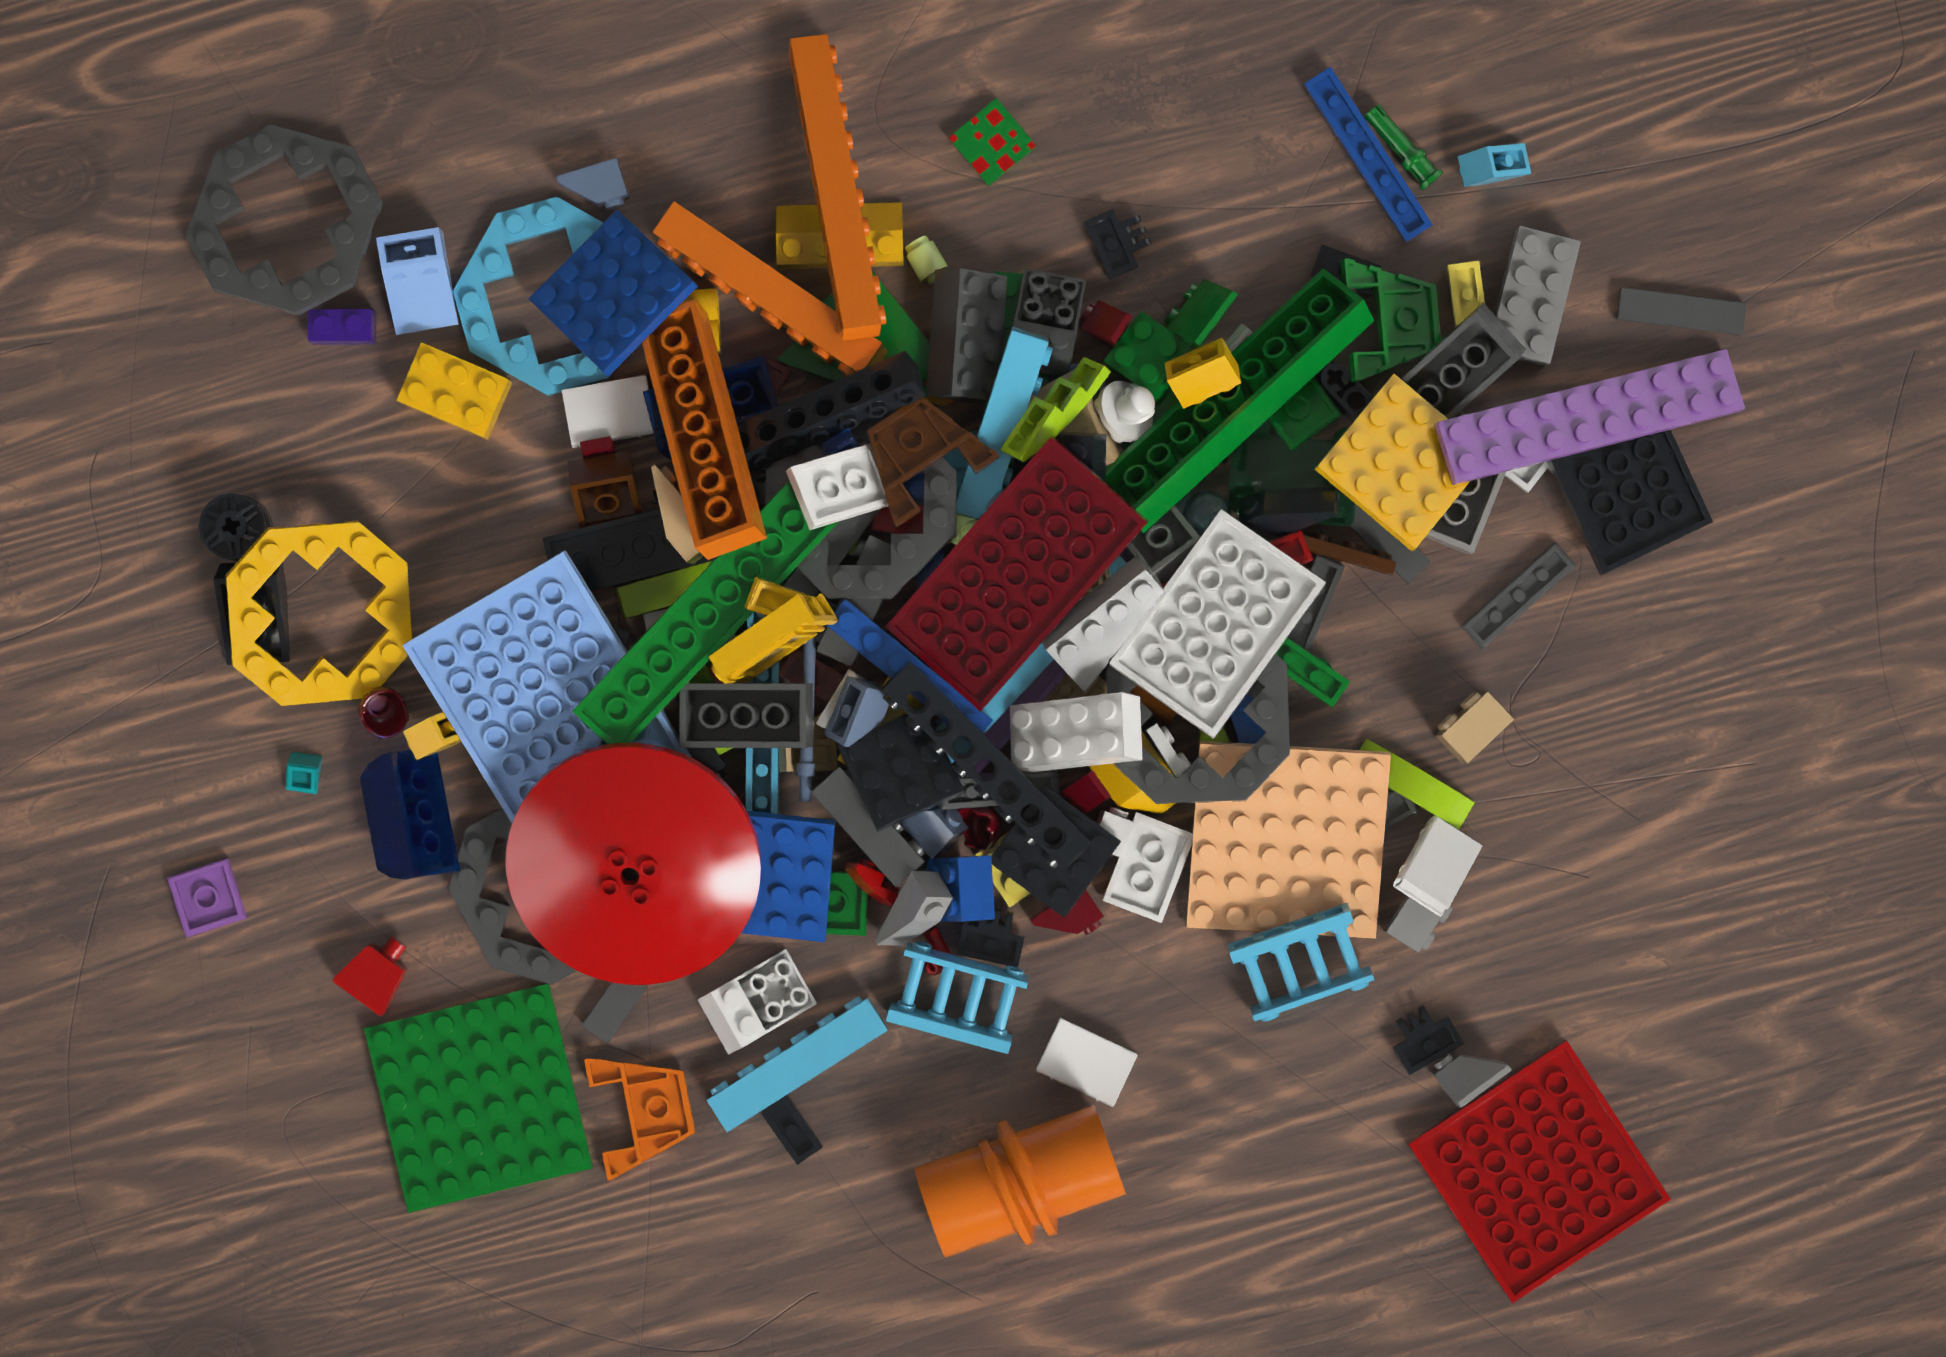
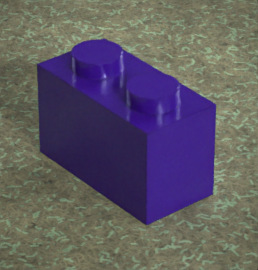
[308,309,377,345]

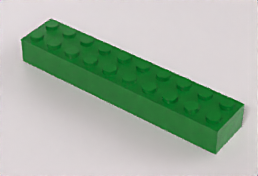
[1105,268,1374,533]

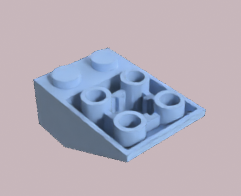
[376,227,459,335]

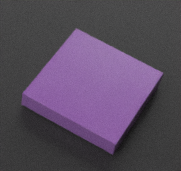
[167,858,248,938]

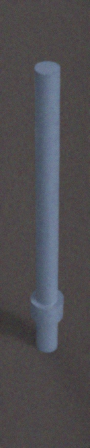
[796,636,816,802]

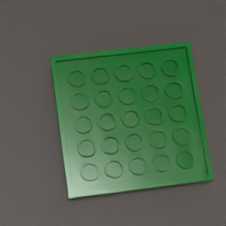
[364,984,594,1213]

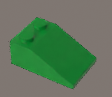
[1164,279,1238,350]

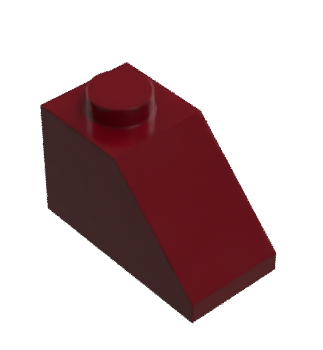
[1080,300,1132,349]
[1060,770,1111,814]
[1030,890,1104,935]

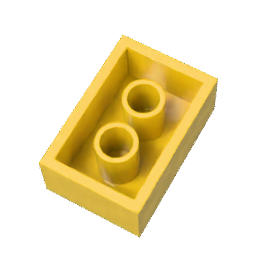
[396,342,513,440]

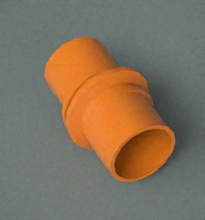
[914,1104,1126,1258]

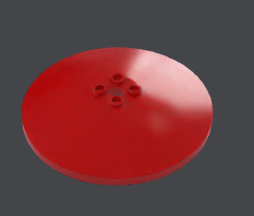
[505,743,761,985]

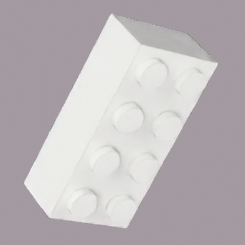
[1010,692,1142,772]

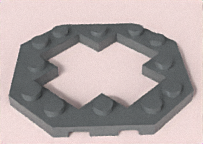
[186,124,383,316]
[765,410,957,599]
[1106,653,1290,804]
[449,808,639,985]

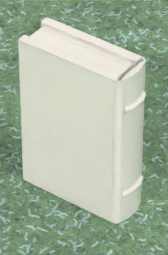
[562,375,657,448]
[1393,816,1482,917]
[1035,1017,1138,1107]

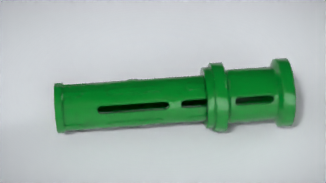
[1364,104,1444,191]

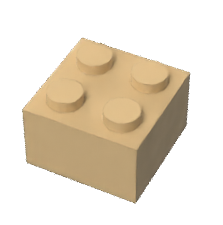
[1435,692,1514,763]

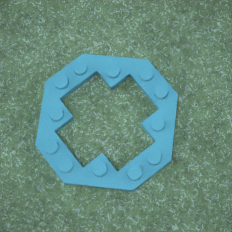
[453,197,611,396]

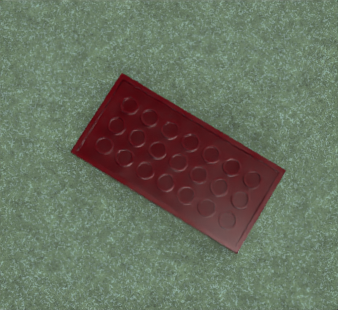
[885,436,1149,712]

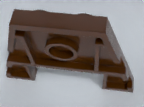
[867,398,1000,528]

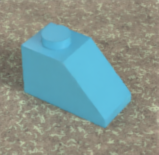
[1457,143,1532,187]

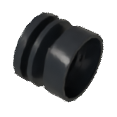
[198,493,273,562]

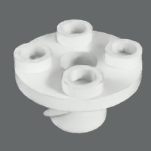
[1094,381,1155,443]

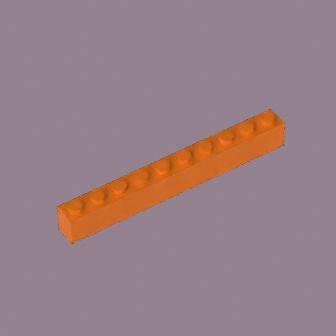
[788,34,886,341]

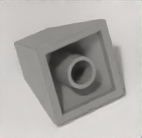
[1431,1054,1512,1108]

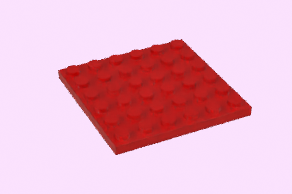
[1407,1040,1671,1304]

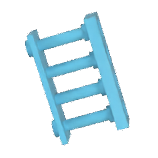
[1228,903,1374,1022]
[886,941,1029,1054]

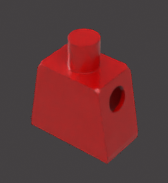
[332,936,407,1016]

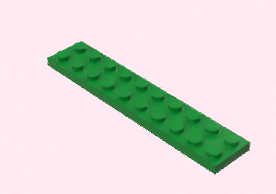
[572,480,839,744]

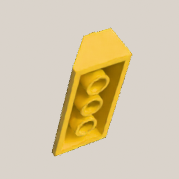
[776,202,904,269]

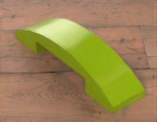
[1359,739,1475,830]

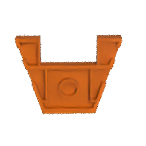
[584,1058,696,1181]

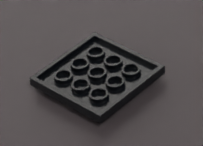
[1547,430,1713,575]

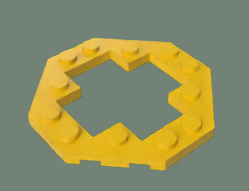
[225,520,412,706]

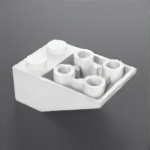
[697,949,817,1054]

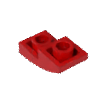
[844,859,899,908]

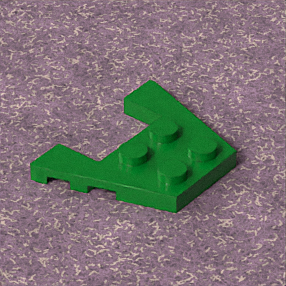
[1340,258,1441,383]

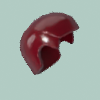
[359,687,409,738]
[957,806,1002,851]

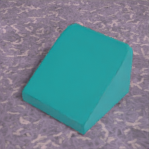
[286,752,322,794]

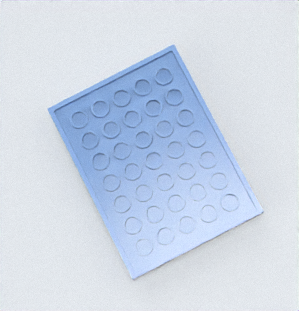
[402,550,692,823]

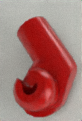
[923,926,950,976]

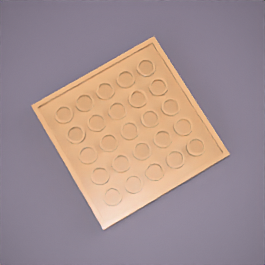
[1186,741,1391,939]

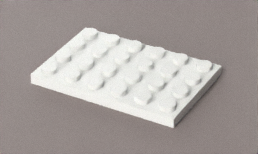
[1109,509,1326,739]

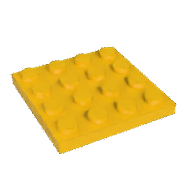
[1315,374,1470,551]

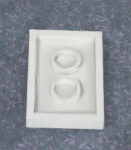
[786,444,888,530]
[1102,812,1193,923]

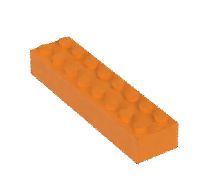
[652,201,888,376]
[642,299,767,560]

